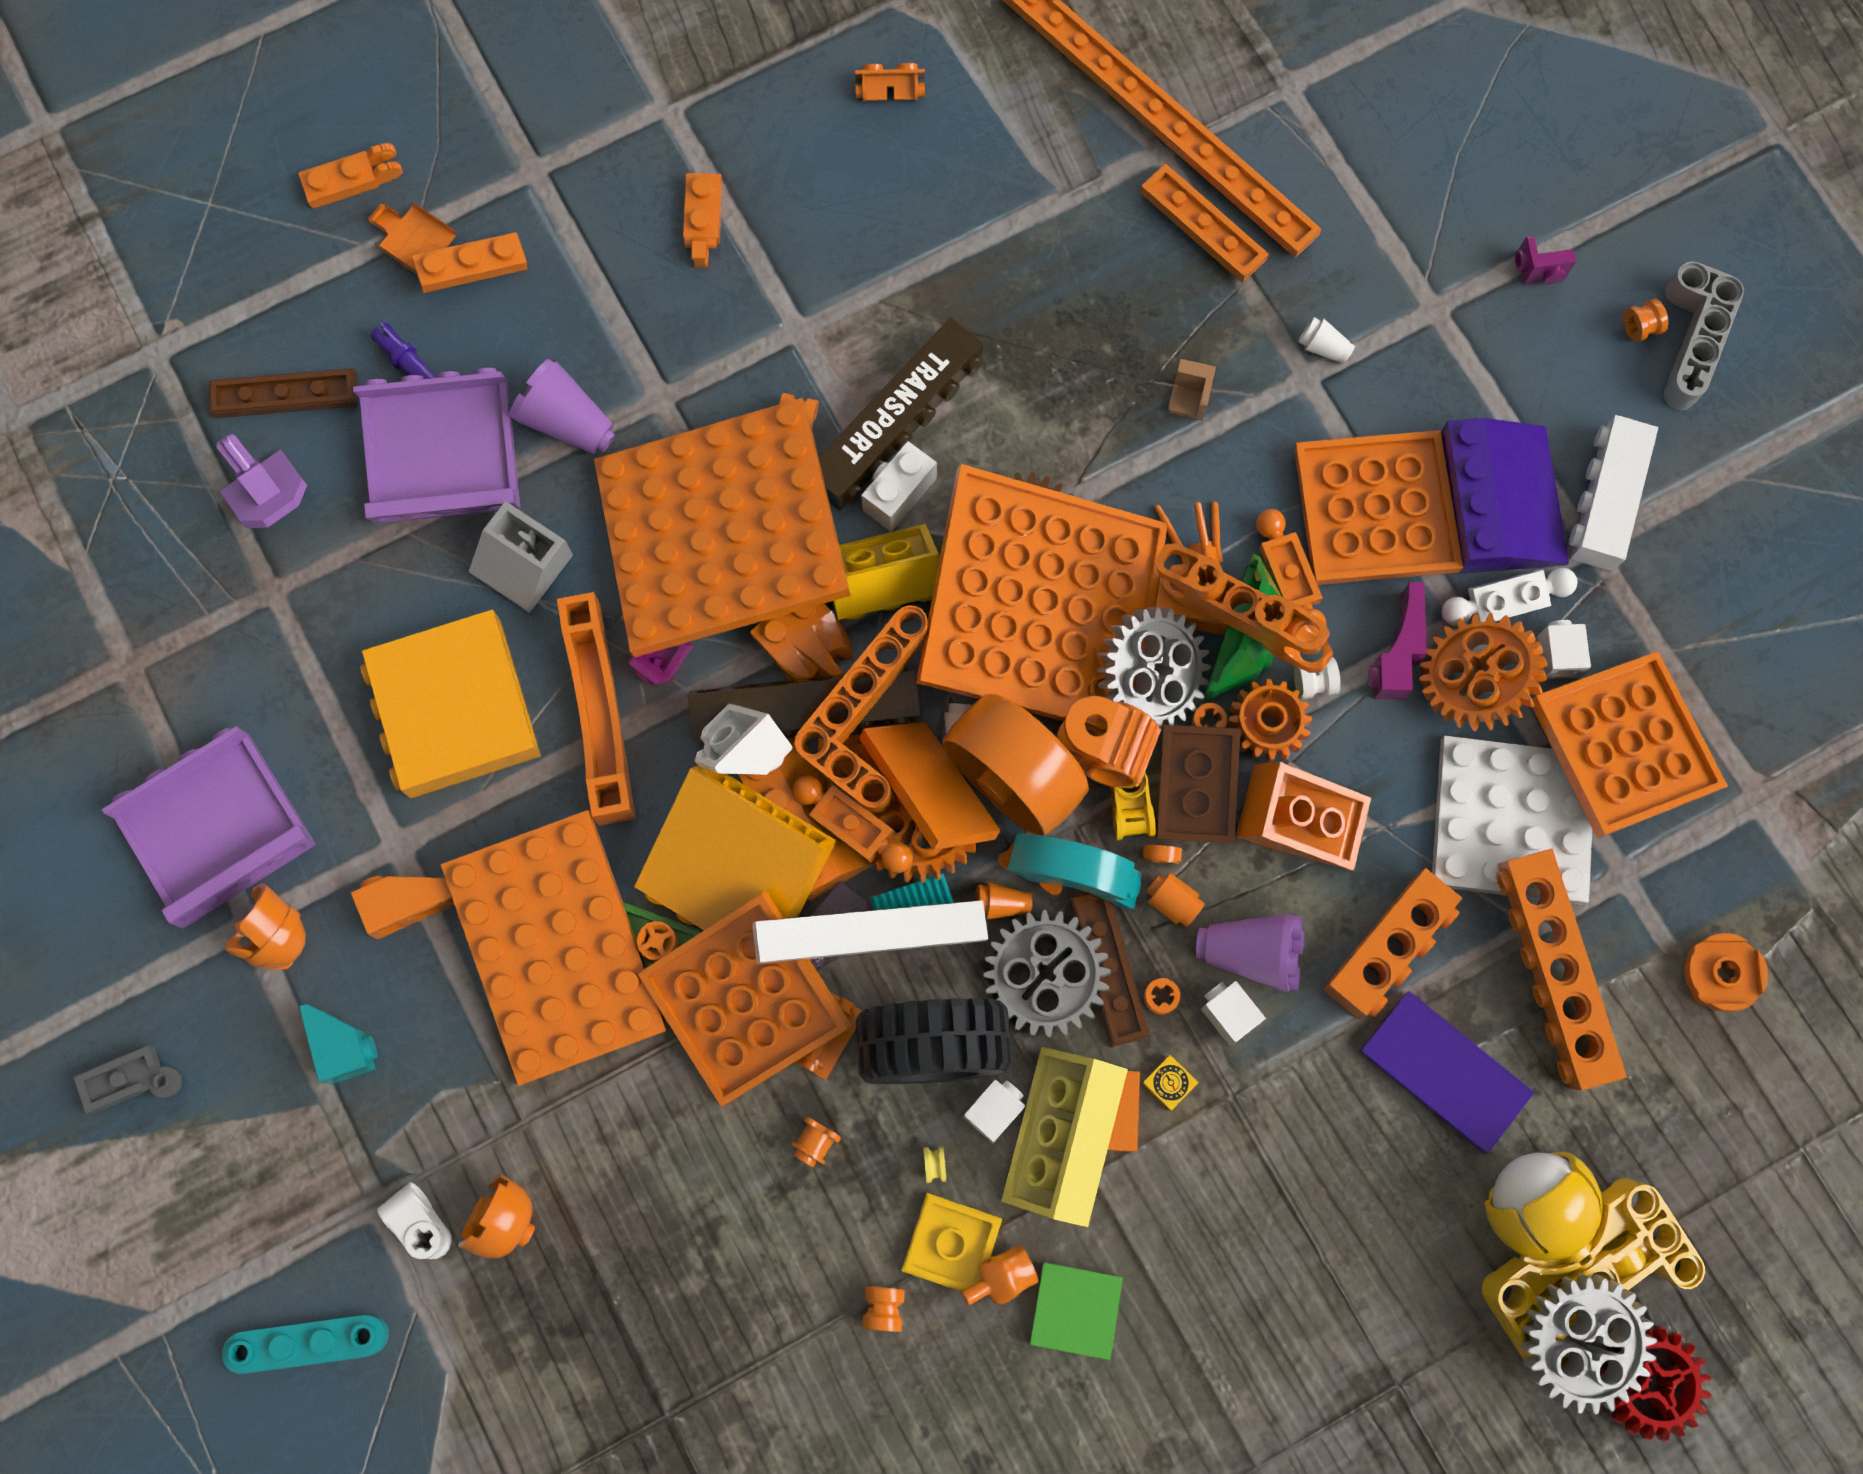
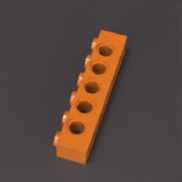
[1496,848,1627,1091]

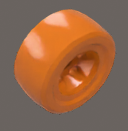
[942,693,1089,836]

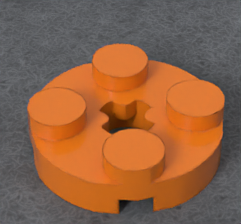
[1684,933,1768,1013]

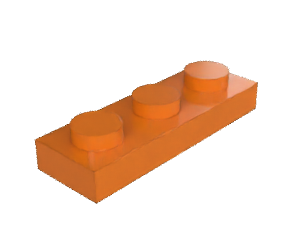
[412,232,527,293]

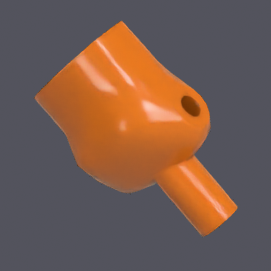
[961,1244,1039,1306]

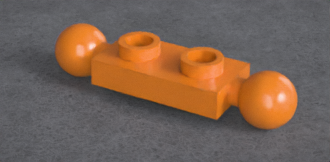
[1256,509,1326,635]
[793,775,913,873]

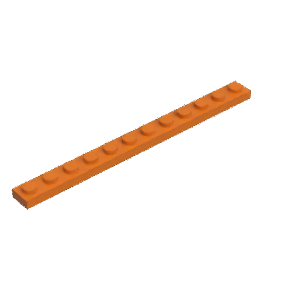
[1003,0,1322,258]

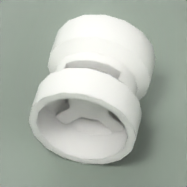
[1293,657,1340,699]

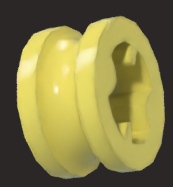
[923,1146,946,1183]

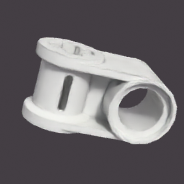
[377,1182,452,1259]

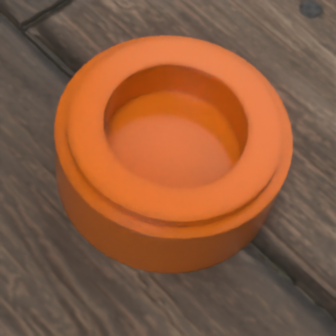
[1143,845,1182,864]

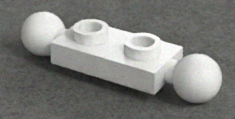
[1442,568,1578,626]

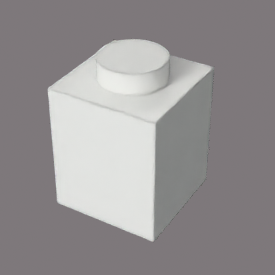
[1537,620,1591,679]
[1201,981,1266,1046]
[963,1079,1025,1144]

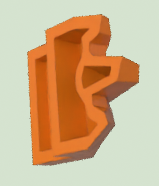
[750,603,854,680]

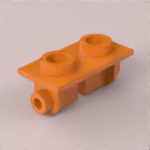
[855,63,925,102]
[795,993,862,1081]

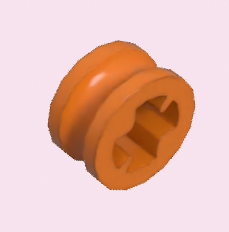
[1192,703,1227,728]
[1144,978,1180,1015]

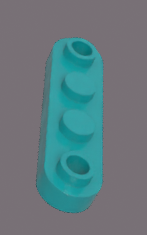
[222,1314,389,1374]

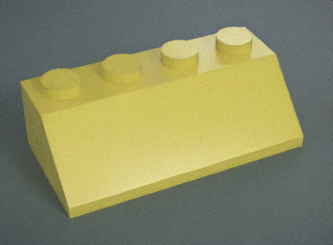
[1001,1047,1128,1227]

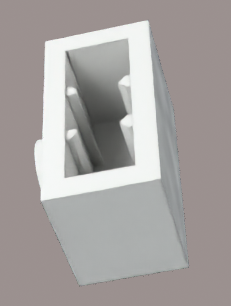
[862,441,937,532]

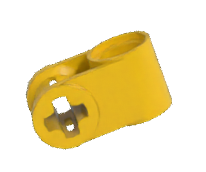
[1110,773,1156,841]

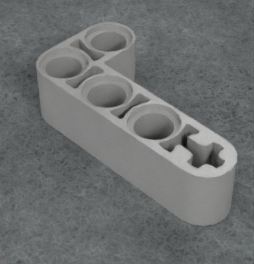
[1664,261,1744,411]

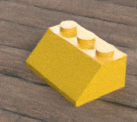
[832,524,940,620]

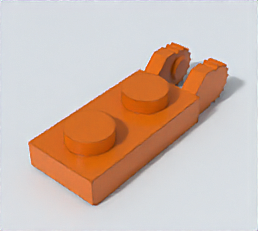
[298,143,403,209]

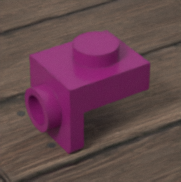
[1515,236,1577,284]
[628,642,694,685]

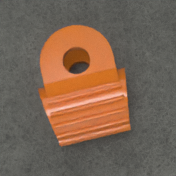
[1057,696,1161,789]

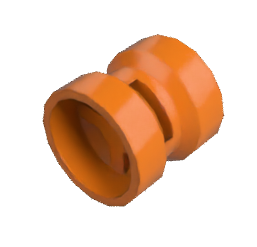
[862,1286,905,1332]

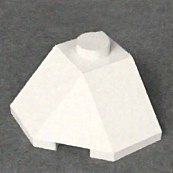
[695,703,793,775]

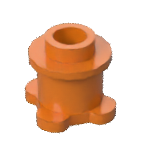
[791,1116,841,1168]

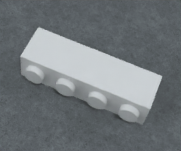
[1569,415,1658,572]

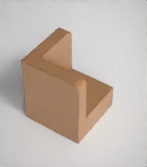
[1168,359,1216,420]

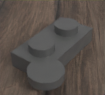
[73,1045,183,1115]

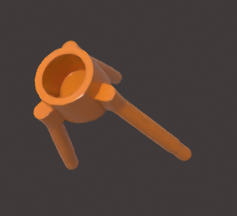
[1154,501,1223,568]

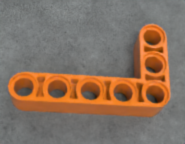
[795,605,929,813]

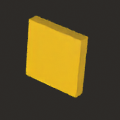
[901,1193,1002,1291]

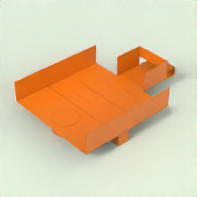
[368,200,457,274]

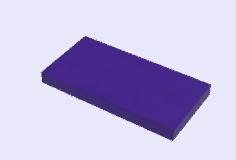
[1359,991,1535,1154]

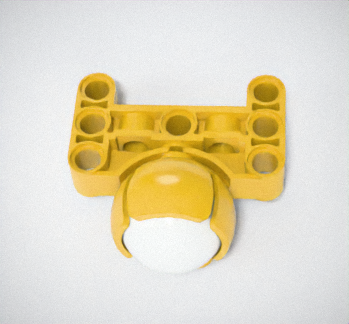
[1482,1152,1705,1372]

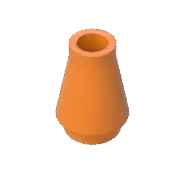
[974,881,1032,920]

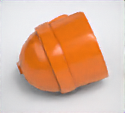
[225,883,306,970]

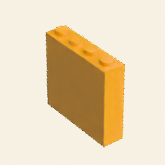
[360,609,541,799]
[634,765,836,930]

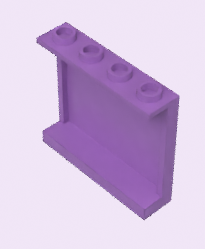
[353,368,521,524]
[102,726,316,929]

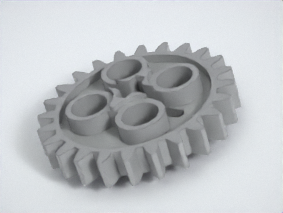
[1097,607,1211,729]
[984,910,1111,1038]
[1520,1273,1657,1414]

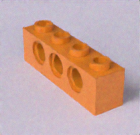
[1322,868,1462,1020]

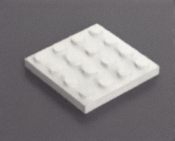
[1432,736,1592,905]

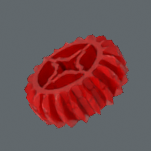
[1600,1326,1712,1442]

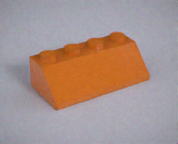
[736,736,876,901]

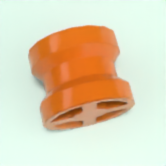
[1623,299,1668,342]
[637,921,679,963]

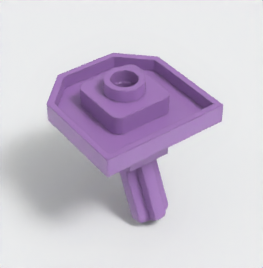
[216,434,307,528]

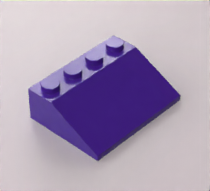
[1441,418,1569,574]

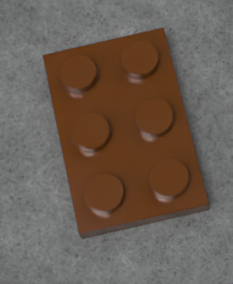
[1157,725,1241,844]

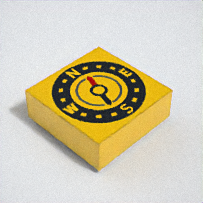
[1142,1055,1199,1112]

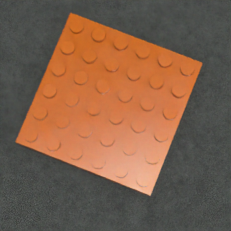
[594,398,851,657]
[916,464,1168,721]

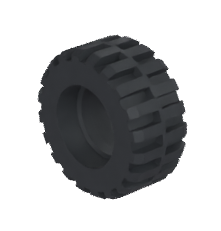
[856,998,1012,1085]

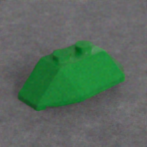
[1203,554,1281,702]

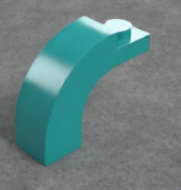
[1008,833,1142,910]

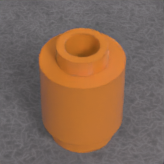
[1145,872,1205,928]

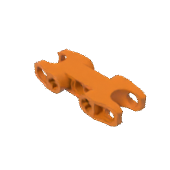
[1154,544,1333,673]

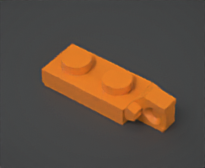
[683,173,723,268]

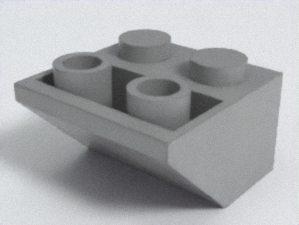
[469,501,573,613]

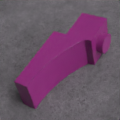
[1368,582,1427,700]

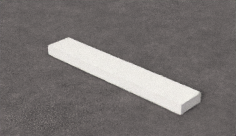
[752,901,988,964]

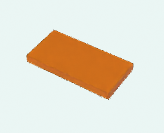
[859,721,1000,850]

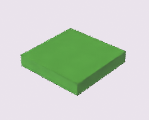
[1030,1262,1123,1360]

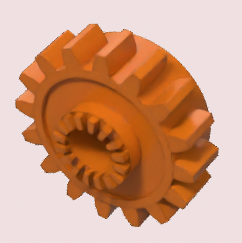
[1227,679,1312,763]

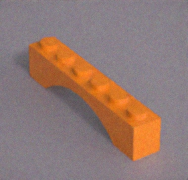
[557,592,637,826]

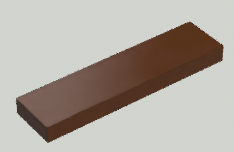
[209,368,358,419]
[1070,892,1150,1048]

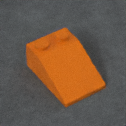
[1236,762,1371,871]

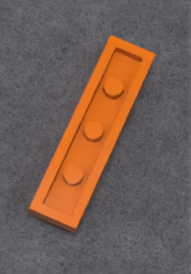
[1140,163,1269,283]

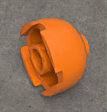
[458,1174,535,1258]

